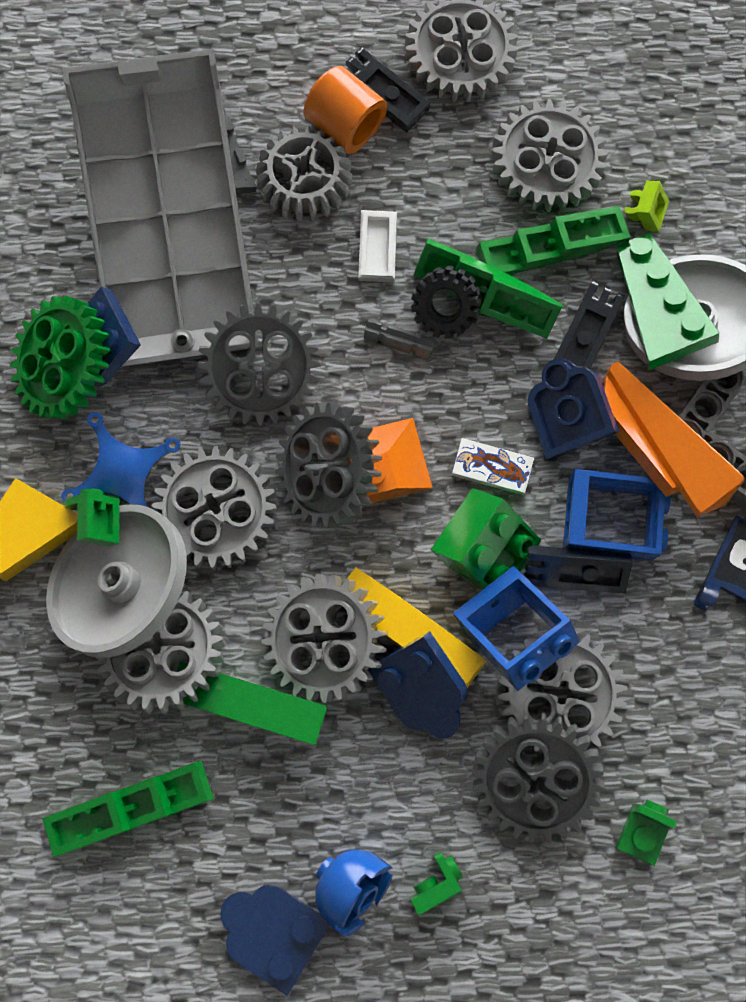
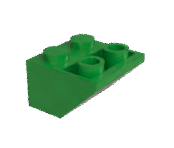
[430,488,541,590]

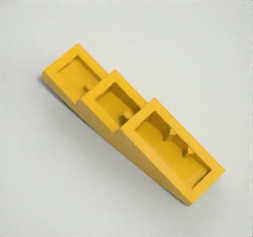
[345,567,487,688]

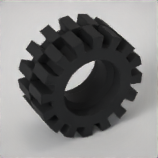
[411,266,481,339]

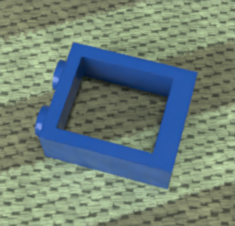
[563,469,671,561]
[453,566,580,691]

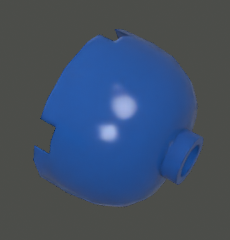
[315,849,393,937]

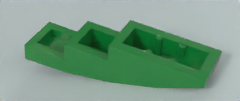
[476,206,631,275]
[413,238,562,339]
[177,661,328,746]
[42,761,214,858]

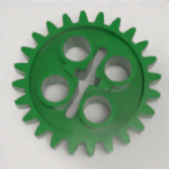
[10,295,110,420]

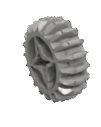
[255,125,352,223]

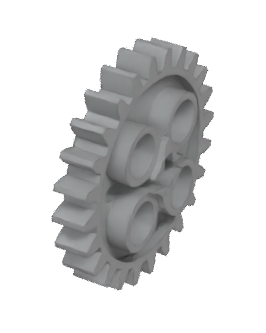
[405,0,518,102]
[491,99,608,212]
[152,446,277,570]
[261,574,388,702]
[96,591,225,714]
[498,632,627,752]

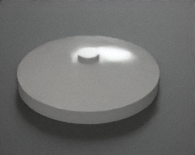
[624,255,746,381]
[46,504,187,658]

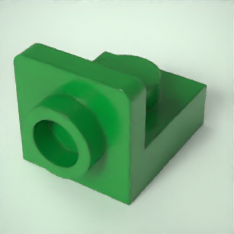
[65,489,120,547]
[615,800,678,866]
[409,851,463,915]

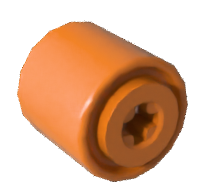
[303,66,388,155]

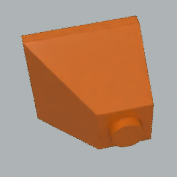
[348,418,432,503]

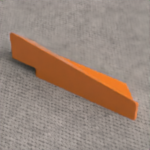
[602,362,744,518]

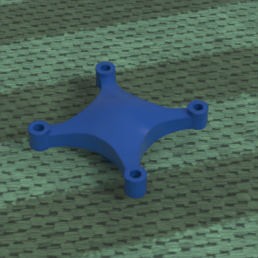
[61,412,180,507]

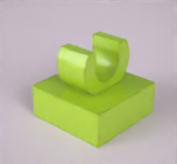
[624,181,670,232]

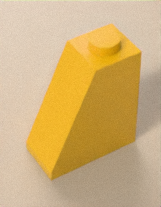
[0,478,77,582]

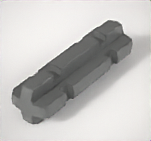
[364,319,435,359]

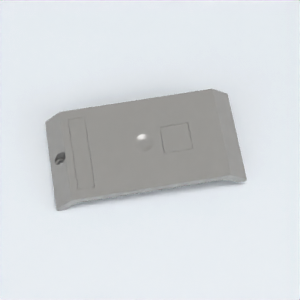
[62,48,259,367]

